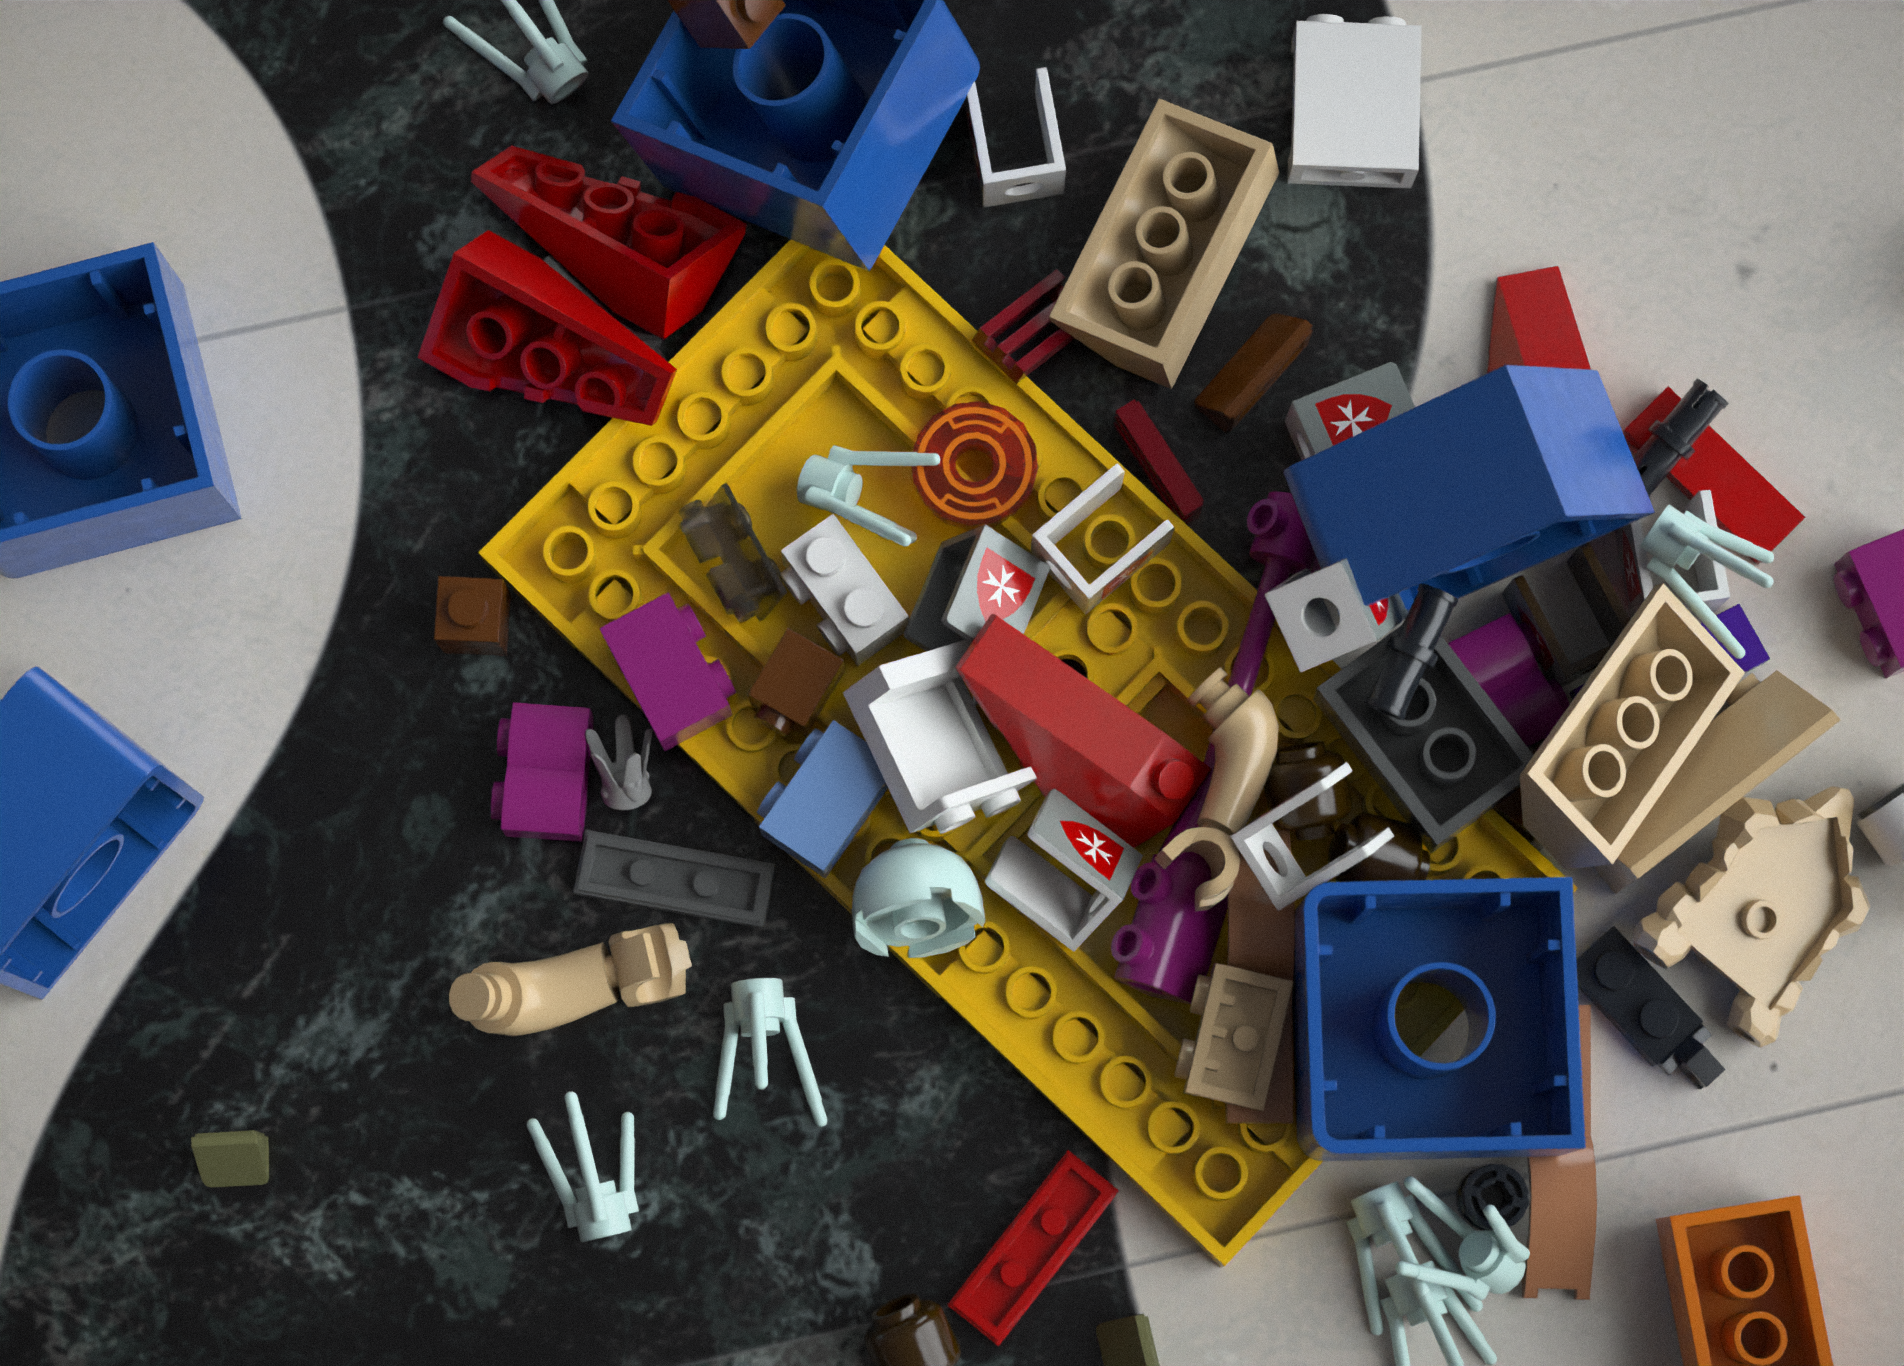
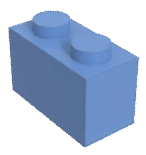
[757,720,888,879]

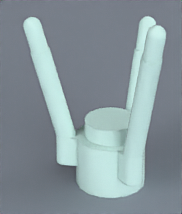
[443,0,589,104]
[797,445,940,547]
[1640,505,1774,659]
[713,978,827,1127]
[527,1092,639,1242]
[1395,1176,1530,1301]
[1346,1181,1483,1336]
[1380,1261,1497,1366]

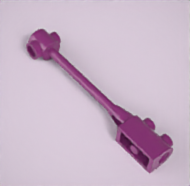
[1111,492,1321,1005]

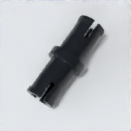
[1633,378,1729,498]
[1365,583,1459,721]

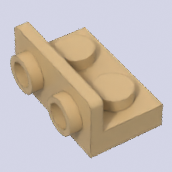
[1174,963,1293,1111]

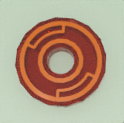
[911,401,1038,530]

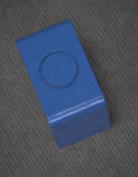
[611,0,980,272]
[0,242,242,579]
[1283,365,1655,617]
[0,666,204,1000]
[1292,877,1586,1161]

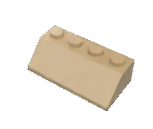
[1049,99,1279,389]
[1520,583,1745,870]
[1593,670,1841,894]

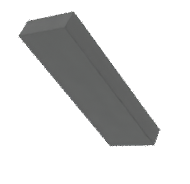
[573,830,776,929]

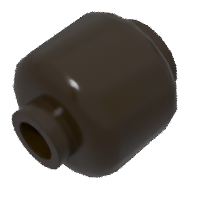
[1264,741,1352,840]
[1328,812,1430,882]
[864,1293,961,1366]

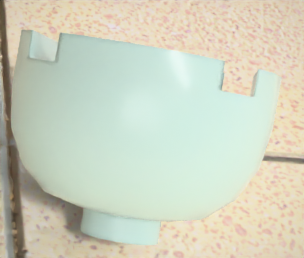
[852,838,985,958]

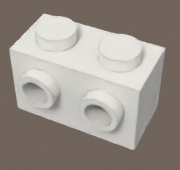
[779,514,909,666]

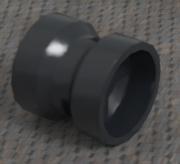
[1456,1164,1529,1231]

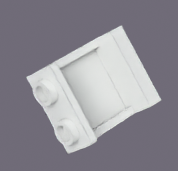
[1287,14,1422,188]
[843,640,1037,834]

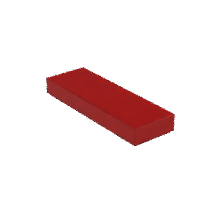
[1623,386,1805,565]
[948,1150,1119,1346]

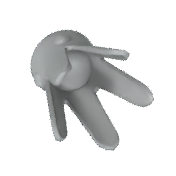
[586,714,653,810]

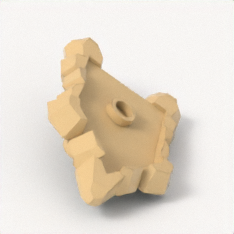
[1633,786,1871,1048]

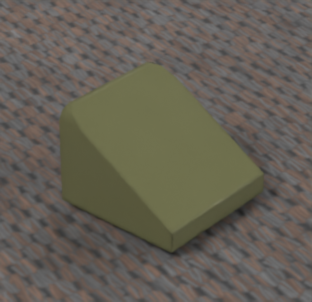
[191,1131,269,1188]
[1096,1313,1160,1366]

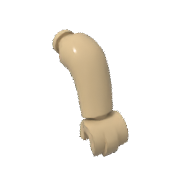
[1154,667,1279,912]
[449,923,692,1036]

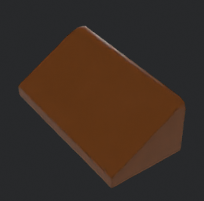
[1194,313,1313,433]

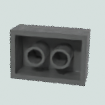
[1313,624,1534,854]

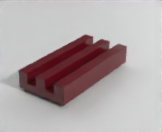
[972,269,1075,384]
[1113,399,1204,525]

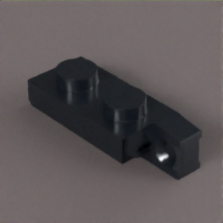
[1576,926,1725,1090]

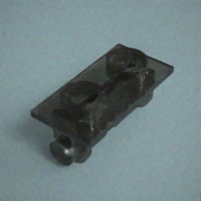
[679,483,787,622]

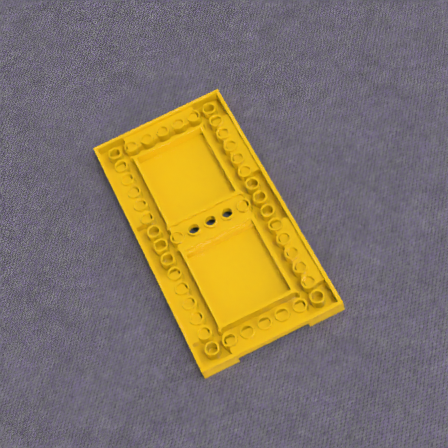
[478,240,1578,1267]

